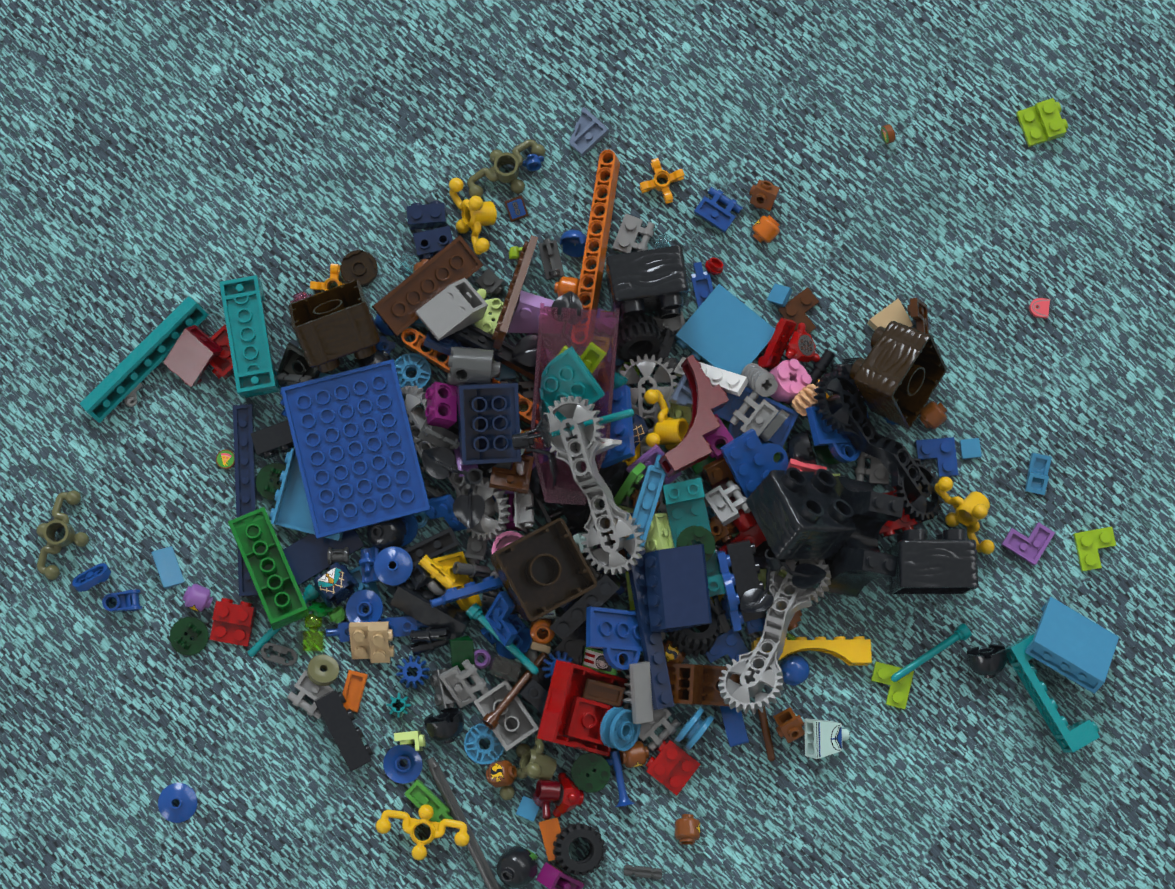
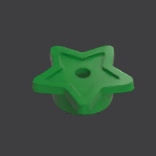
[308,601,333,617]

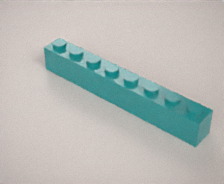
[79,296,209,423]

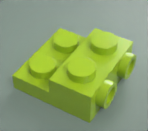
[1016,98,1068,147]

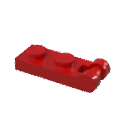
[758,318,797,369]

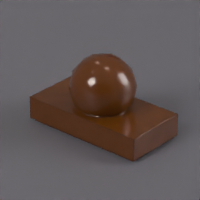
[581,677,625,707]

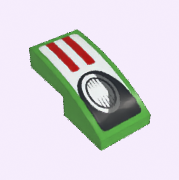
[582,647,617,675]

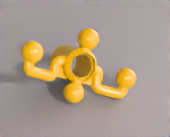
[449,177,497,255]
[644,389,689,450]
[934,477,995,554]
[375,804,470,861]

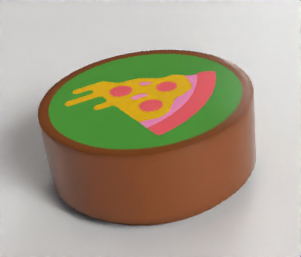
[881,124,895,144]
[216,450,235,469]

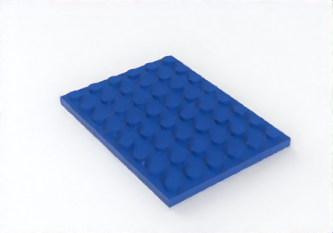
[281,359,431,539]

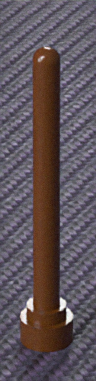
[482,652,547,730]
[757,667,775,762]

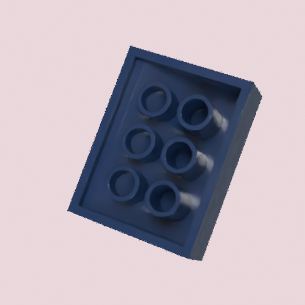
[457,383,521,465]
[643,544,712,633]

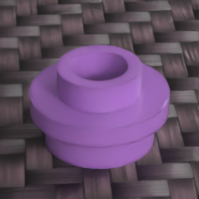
[474,649,491,669]

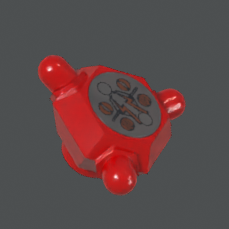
[785,323,820,362]
[553,772,584,817]

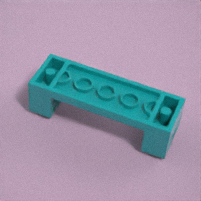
[219,275,280,398]
[662,477,726,597]
[1005,633,1100,753]

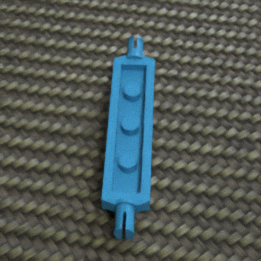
[626,454,666,557]

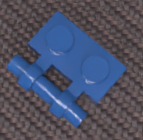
[694,187,743,233]

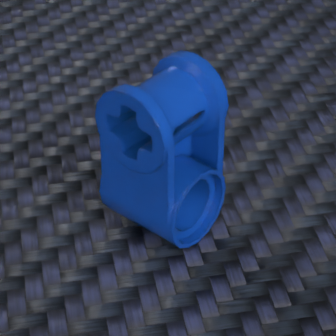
[102,589,142,612]

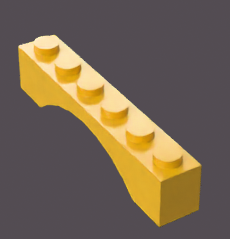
[751,636,872,666]

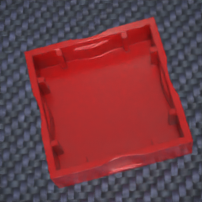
[537,660,628,756]

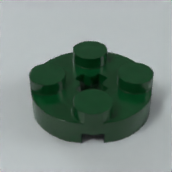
[676,526,715,562]

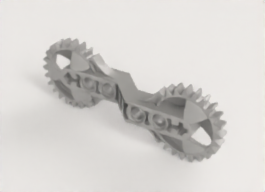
[619,354,678,513]
[401,386,511,541]
[542,396,645,575]
[718,559,831,714]

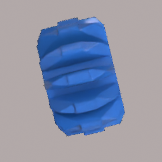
[542,651,574,682]
[396,655,430,689]

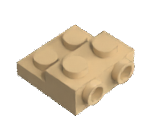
[349,621,395,663]

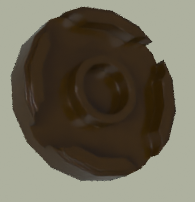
[340,250,378,287]

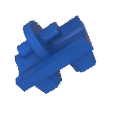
[359,547,381,584]

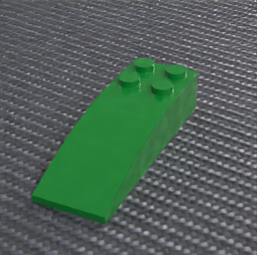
[228,507,310,631]

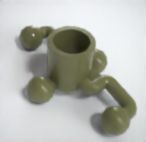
[467,139,546,197]
[36,490,89,580]
[500,733,557,801]

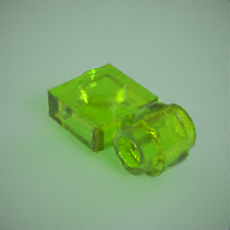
[303,614,324,651]

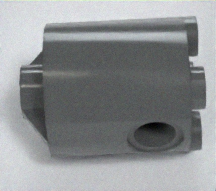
[447,347,501,386]

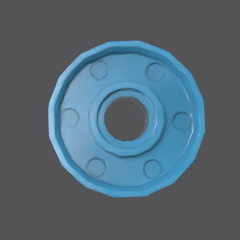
[395,353,432,392]
[600,707,641,751]
[675,707,714,750]
[464,723,504,765]

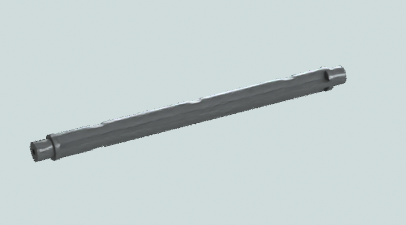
[426,757,501,889]

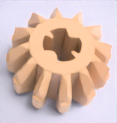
[792,384,818,416]

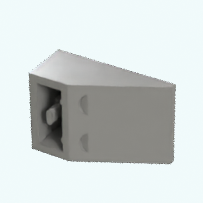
[415,278,488,341]

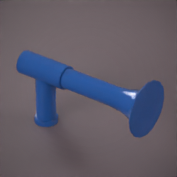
[606,750,635,807]

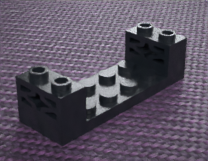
[519,606,603,714]

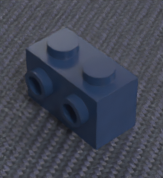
[407,201,447,230]
[413,226,453,260]

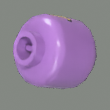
[182,584,213,612]

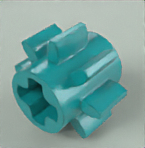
[386,693,412,718]

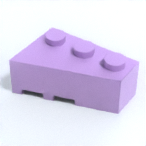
[508,290,571,334]

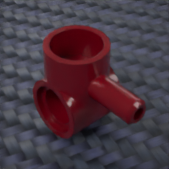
[533,780,560,820]

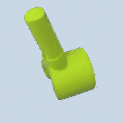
[509,246,523,259]

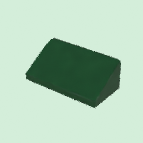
[449,636,475,671]

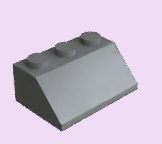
[474,680,539,751]

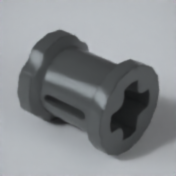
[328,547,349,565]

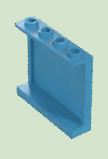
[675,284,775,375]
[269,448,343,542]
[1025,597,1119,694]

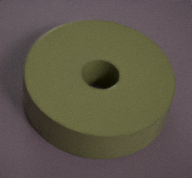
[307,654,339,686]

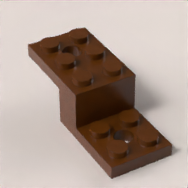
[640,661,741,706]

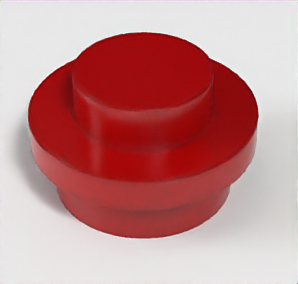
[705,257,724,275]

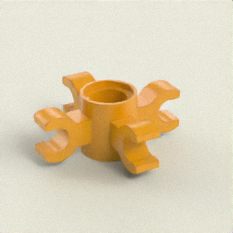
[639,158,685,204]
[310,264,343,291]

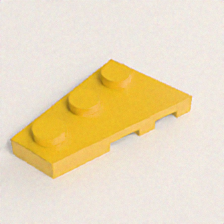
[431,551,482,611]

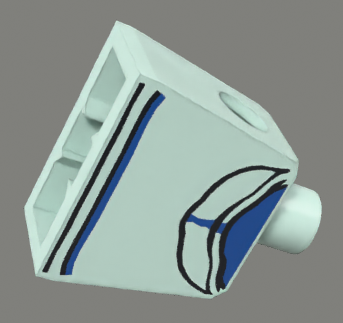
[804,718,850,759]

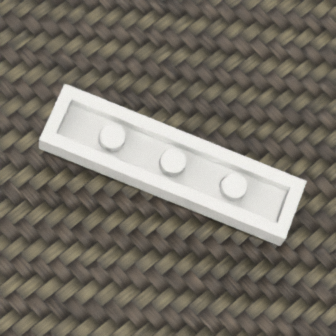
[674,357,749,397]

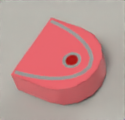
[1029,298,1050,319]

